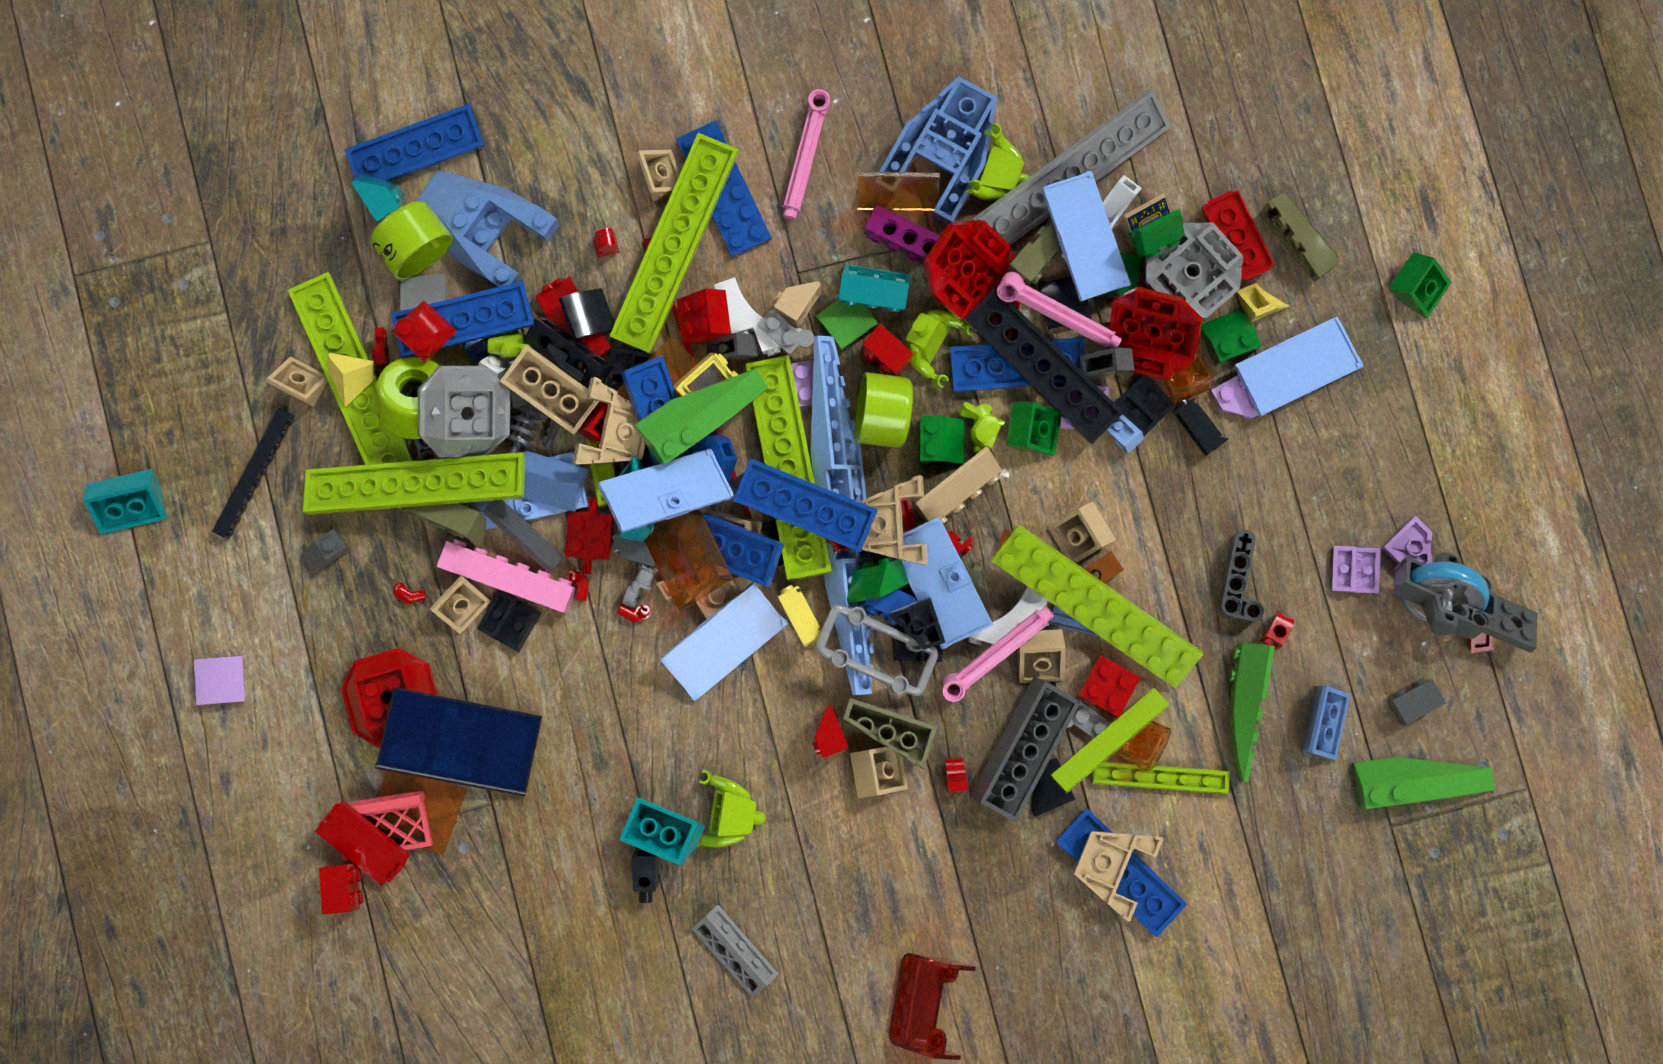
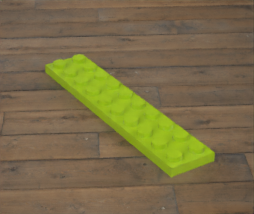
[610,133,740,353]
[288,272,414,465]
[746,355,832,581]
[303,452,526,515]
[991,524,1203,689]

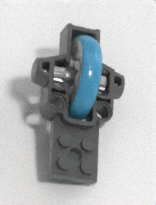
[1392,553,1537,653]

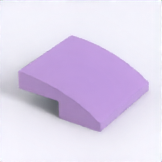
[1332,546,1381,594]
[194,656,245,705]

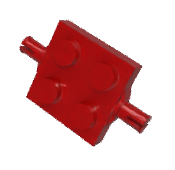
[565,498,614,575]

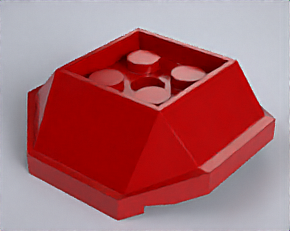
[924,220,1011,320]
[1109,287,1203,380]
[341,648,439,748]

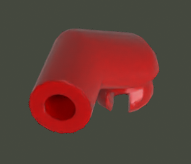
[567,569,589,601]
[393,582,427,604]
[616,604,651,623]

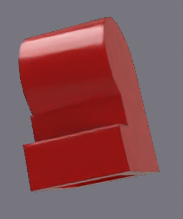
[593,228,620,258]
[1259,611,1295,650]
[944,757,969,792]

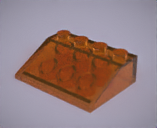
[645,509,733,611]

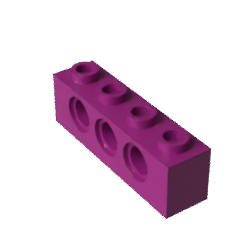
[864,205,940,263]

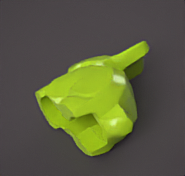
[488,330,530,358]
[959,402,1005,453]

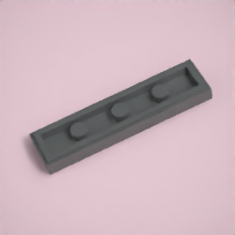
[482,500,564,573]

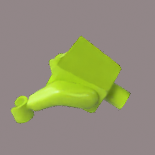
[966,123,1030,201]
[906,310,974,388]
[697,770,765,847]

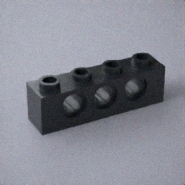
[523,317,614,389]

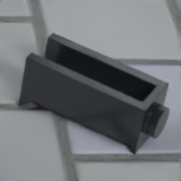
[1173,397,1229,456]

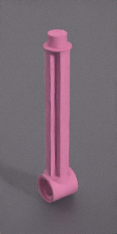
[782,89,830,220]
[997,272,1122,349]
[942,606,1054,702]

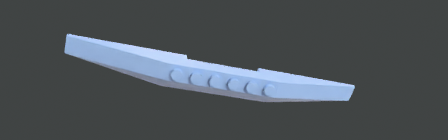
[811,335,874,695]

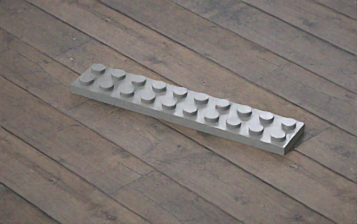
[973,89,1171,245]

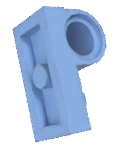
[1106,414,1145,454]

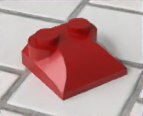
[391,300,457,364]

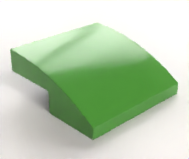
[816,300,878,350]

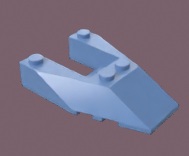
[874,76,998,226]
[417,170,560,287]

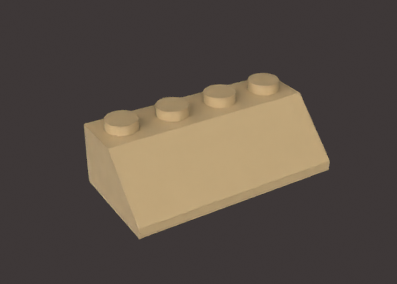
[500,344,599,435]
[914,446,1002,524]

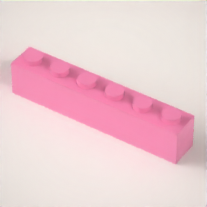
[437,539,576,614]

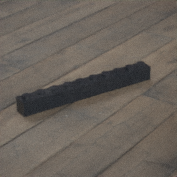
[212,408,294,539]

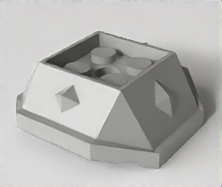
[1145,223,1243,320]
[418,366,510,458]

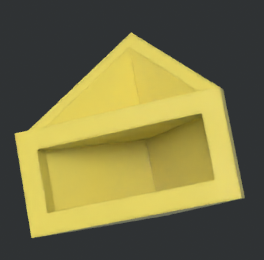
[1237,283,1290,322]
[328,353,374,407]

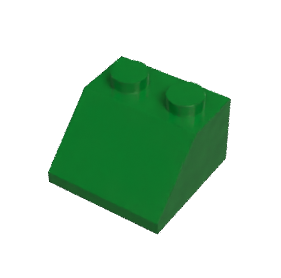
[1128,209,1185,259]
[1389,252,1452,319]
[1201,309,1262,367]
[1006,402,1061,456]
[919,416,964,465]
[847,556,909,603]

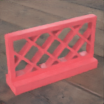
[329,789,433,861]

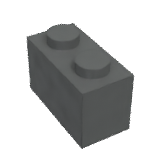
[1080,348,1134,379]
[1387,677,1446,725]

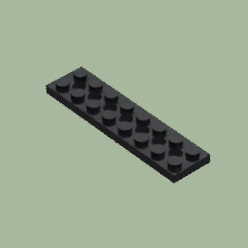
[964,287,1124,445]

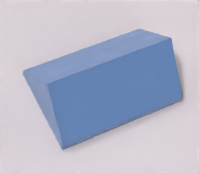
[523,450,589,512]
[1301,685,1351,760]

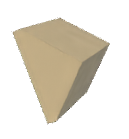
[636,149,680,202]
[266,356,328,407]
[430,576,492,634]

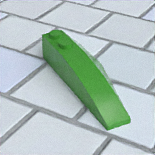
[634,369,768,464]
[1229,642,1275,782]
[1352,757,1495,809]

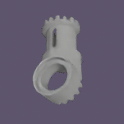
[623,563,658,608]

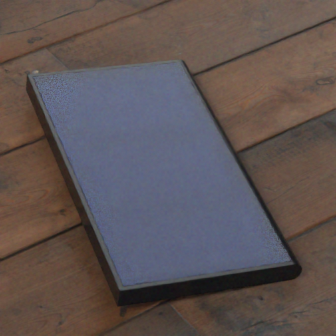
[375,687,542,796]

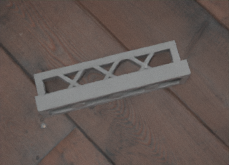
[691,905,778,997]

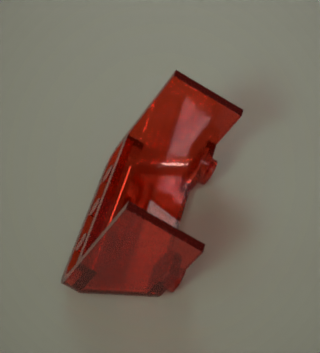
[889,953,976,1060]

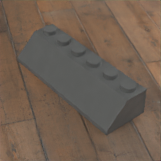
[969,677,1080,822]

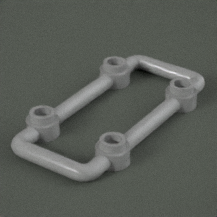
[816,604,938,696]

